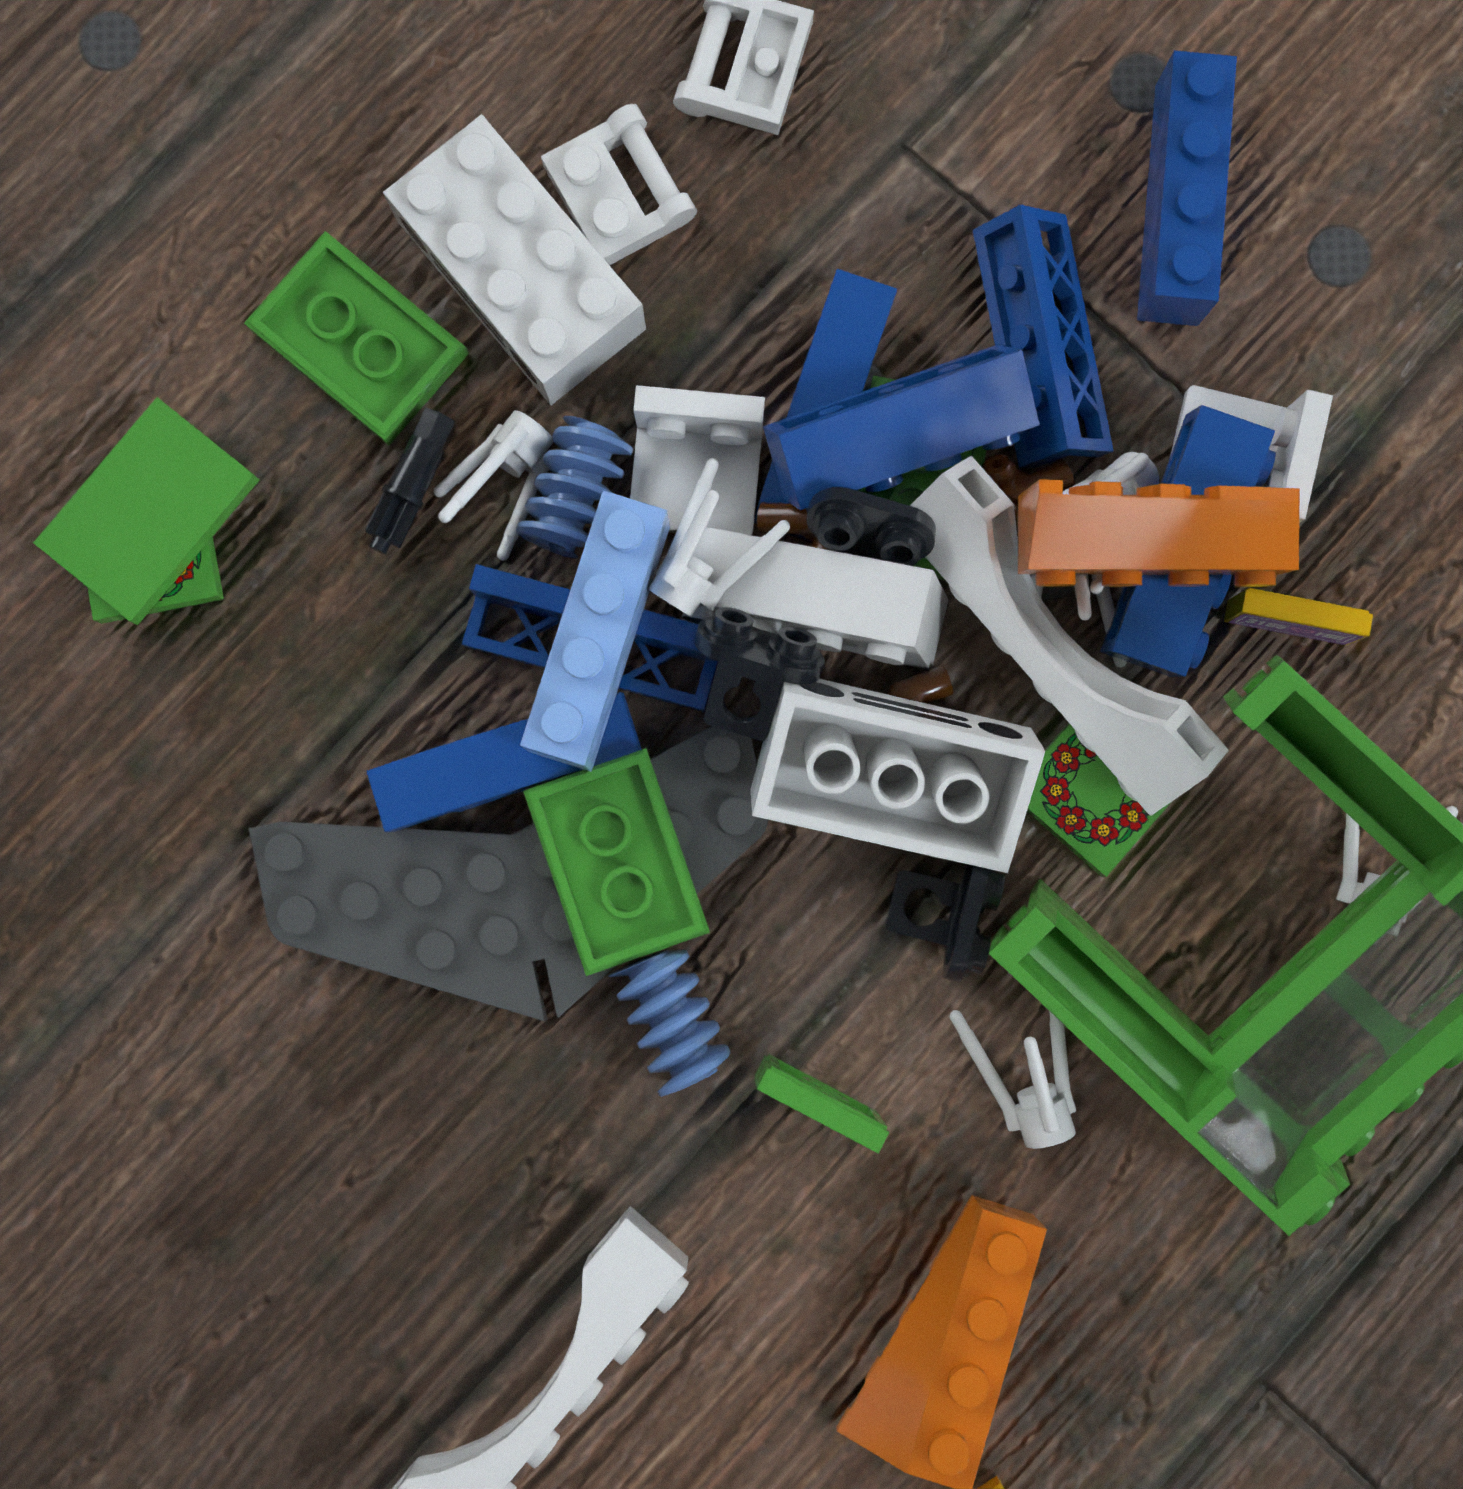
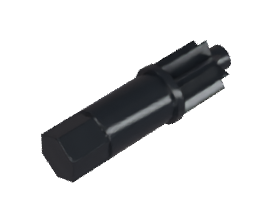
[365,408,457,555]

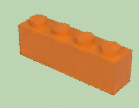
[1018,479,1300,587]
[836,1195,1047,1489]

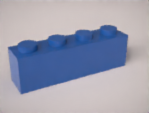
[1137,50,1237,326]
[763,344,1040,512]
[1100,405,1276,677]

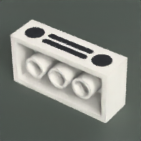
[383,114,646,405]
[750,679,1045,873]

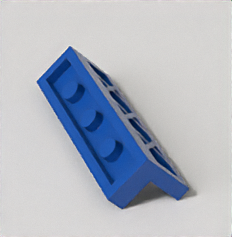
[973,205,1114,469]
[462,564,719,712]

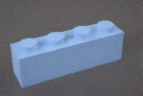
[520,490,670,772]

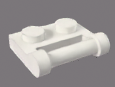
[673,0,814,135]
[541,104,697,265]

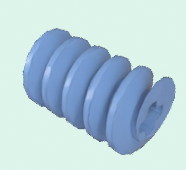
[516,416,634,559]
[608,949,730,1097]

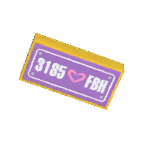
[1224,588,1373,645]

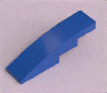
[754,269,897,542]
[366,692,642,832]

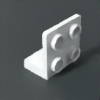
[630,385,765,535]
[1170,385,1333,523]

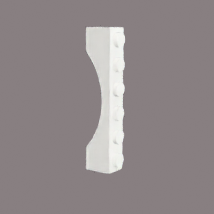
[910,456,1229,816]
[392,1206,689,1489]

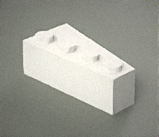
[682,527,948,671]

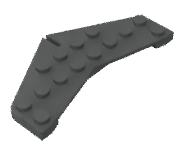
[249,717,768,1021]

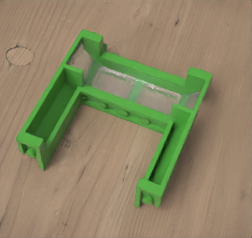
[989,655,1463,1236]

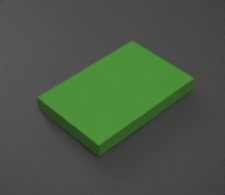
[244,231,469,446]
[33,397,260,625]
[523,748,710,976]

